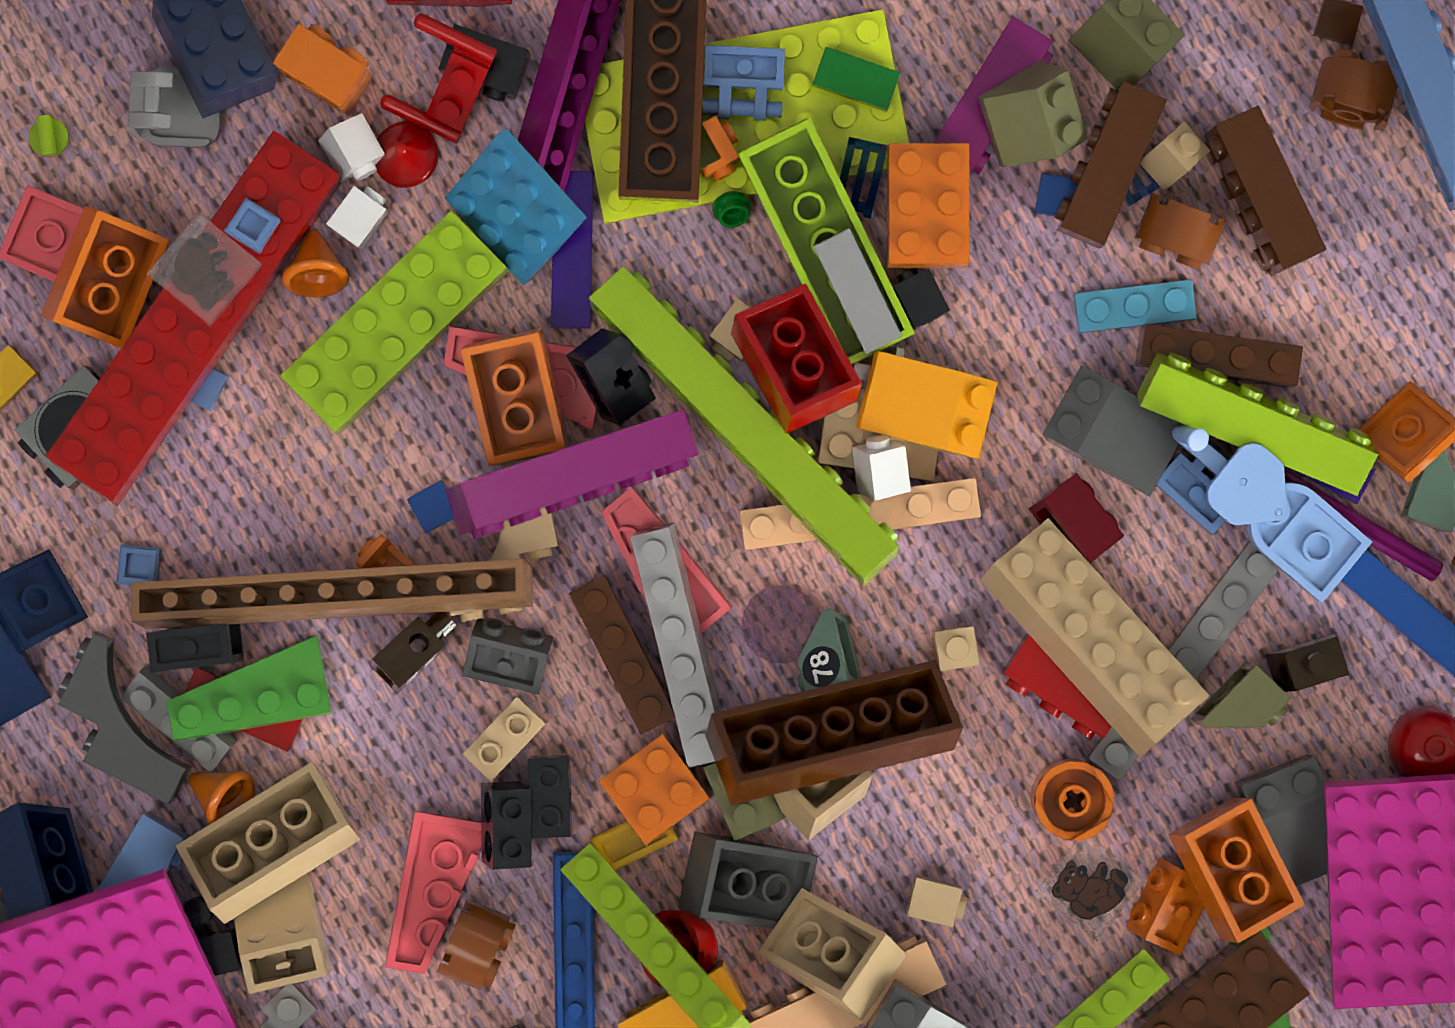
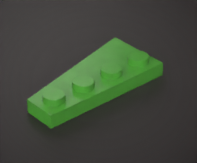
[166,635,331,742]

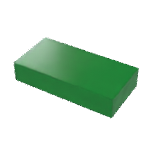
[812,47,900,112]

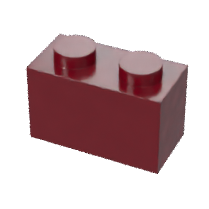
[1028,473,1124,563]

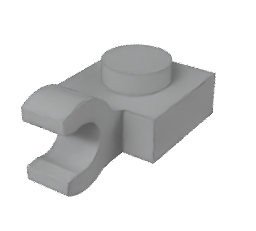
[259,984,318,1028]

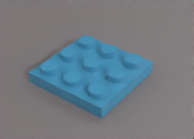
[445,128,587,286]

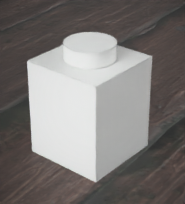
[318,113,385,182]
[326,186,390,250]
[852,435,911,501]

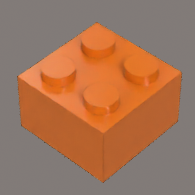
[272,23,374,117]
[599,734,710,847]

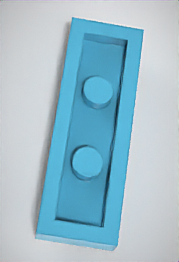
[1074,280,1197,333]

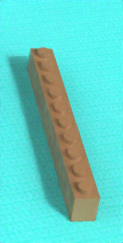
[131,559,533,629]

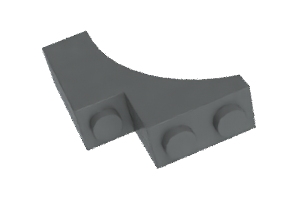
[58,633,191,804]

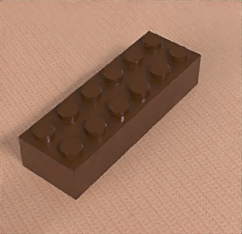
[618,0,707,203]
[706,660,963,805]

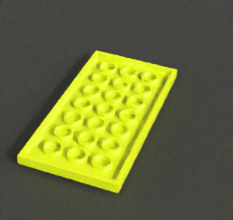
[585,9,909,224]

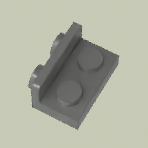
[462,618,553,695]

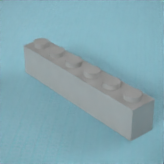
[630,522,721,767]

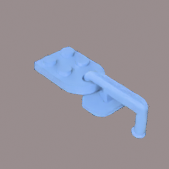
[1172,424,1372,603]

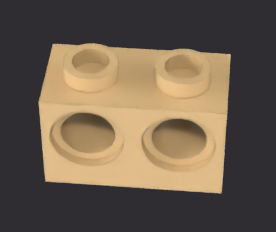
[462,695,548,782]

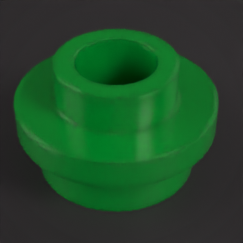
[712,191,751,228]

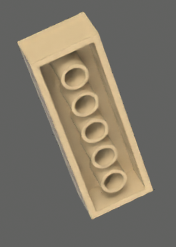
[980,518,1209,758]

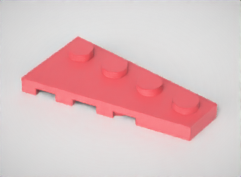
[443,325,597,430]
[601,486,733,633]
[385,810,482,974]

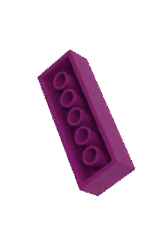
[444,409,699,539]

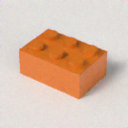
[887,143,970,268]
[40,206,170,348]
[460,328,569,466]
[1168,797,1305,943]

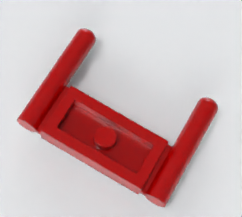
[380,13,498,144]

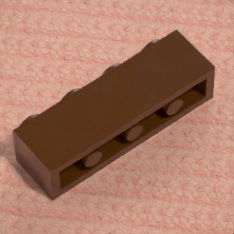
[1054,81,1167,249]
[1135,324,1303,388]
[569,575,675,735]

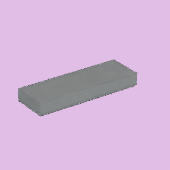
[813,228,902,354]

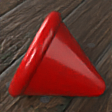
[375,121,439,188]

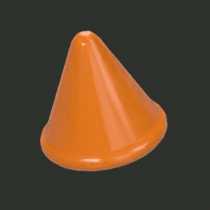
[281,230,349,298]
[188,770,255,825]

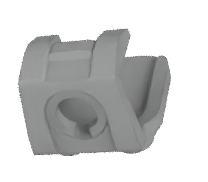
[128,66,221,148]

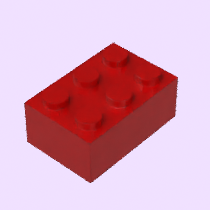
[731,283,862,434]

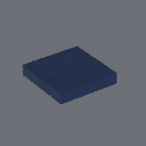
[0,549,88,654]

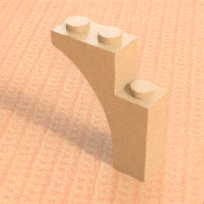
[450,454,560,622]

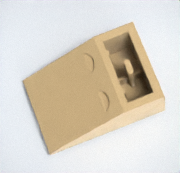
[234,872,332,994]

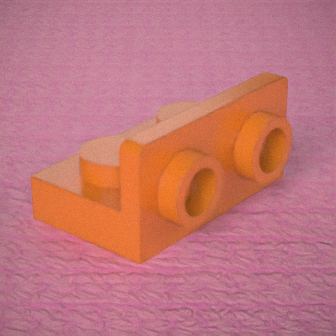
[1126,858,1204,956]

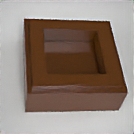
[1313,0,1364,46]

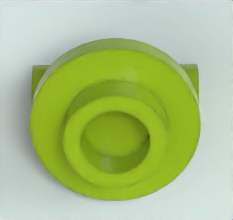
[29,115,69,157]

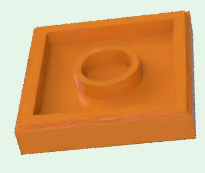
[1358,381,1455,484]

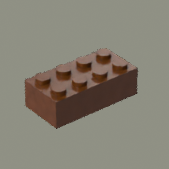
[1204,105,1327,277]
[1133,930,1310,1028]

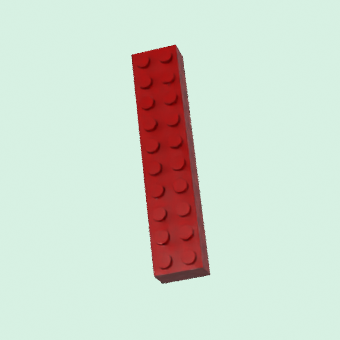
[46,130,341,507]

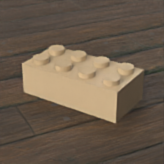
[176,762,361,924]

